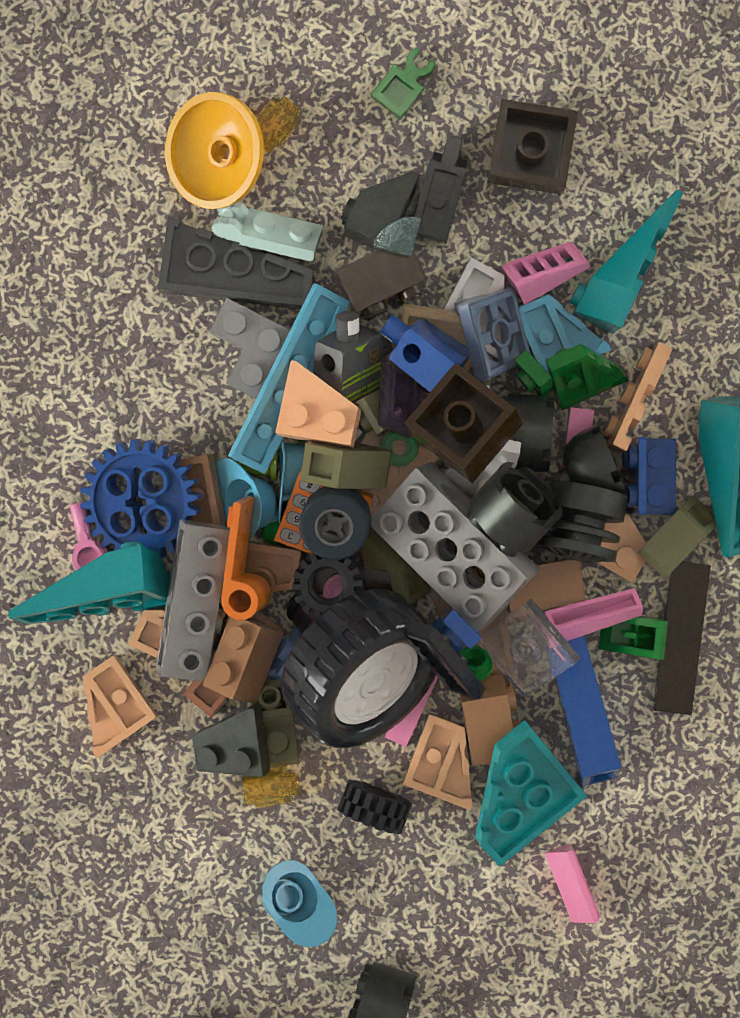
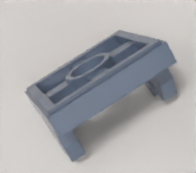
[454,287,530,381]

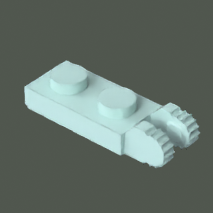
[211,202,323,262]

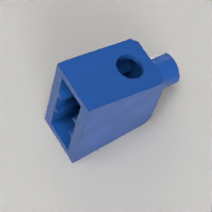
[380,315,470,392]

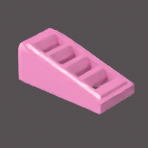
[501,241,590,305]

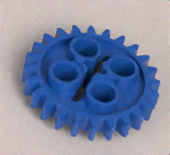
[80,439,203,559]

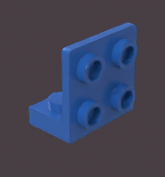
[622,437,676,515]

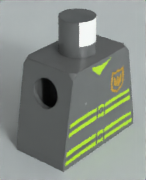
[313,311,389,404]

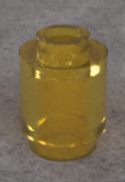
[256,96,302,154]
[242,765,299,808]

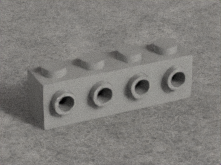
[155,519,230,682]

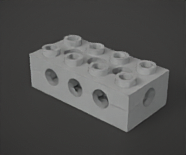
[371,462,540,632]

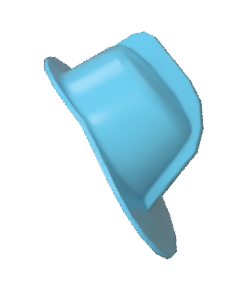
[278,439,305,523]
[215,458,279,538]
[262,860,337,947]

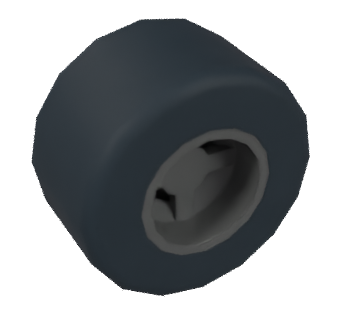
[299,486,372,560]

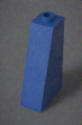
[547,636,621,787]

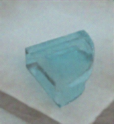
[373,217,421,258]

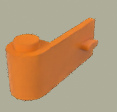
[221,496,272,620]

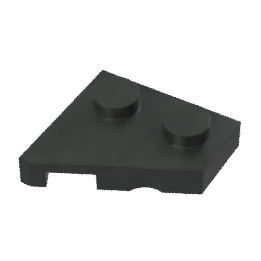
[192,703,270,777]

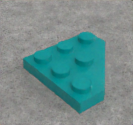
[475,720,587,867]

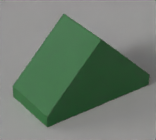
[599,616,668,660]

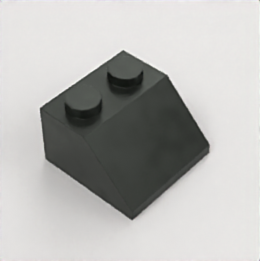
[341,171,419,250]

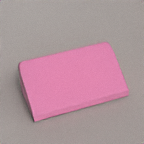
[545,844,601,923]

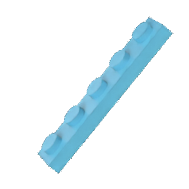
[228,283,350,474]

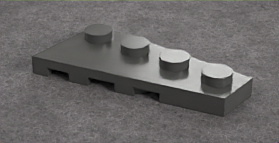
[158,216,314,309]

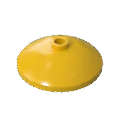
[165,92,264,209]

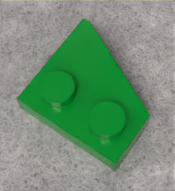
[546,344,628,410]

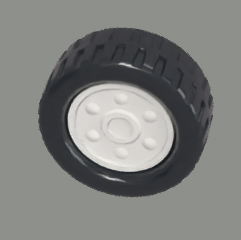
[281,589,436,748]

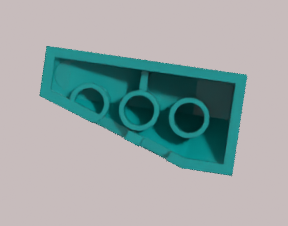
[570,190,683,334]
[698,396,740,557]
[8,542,170,625]

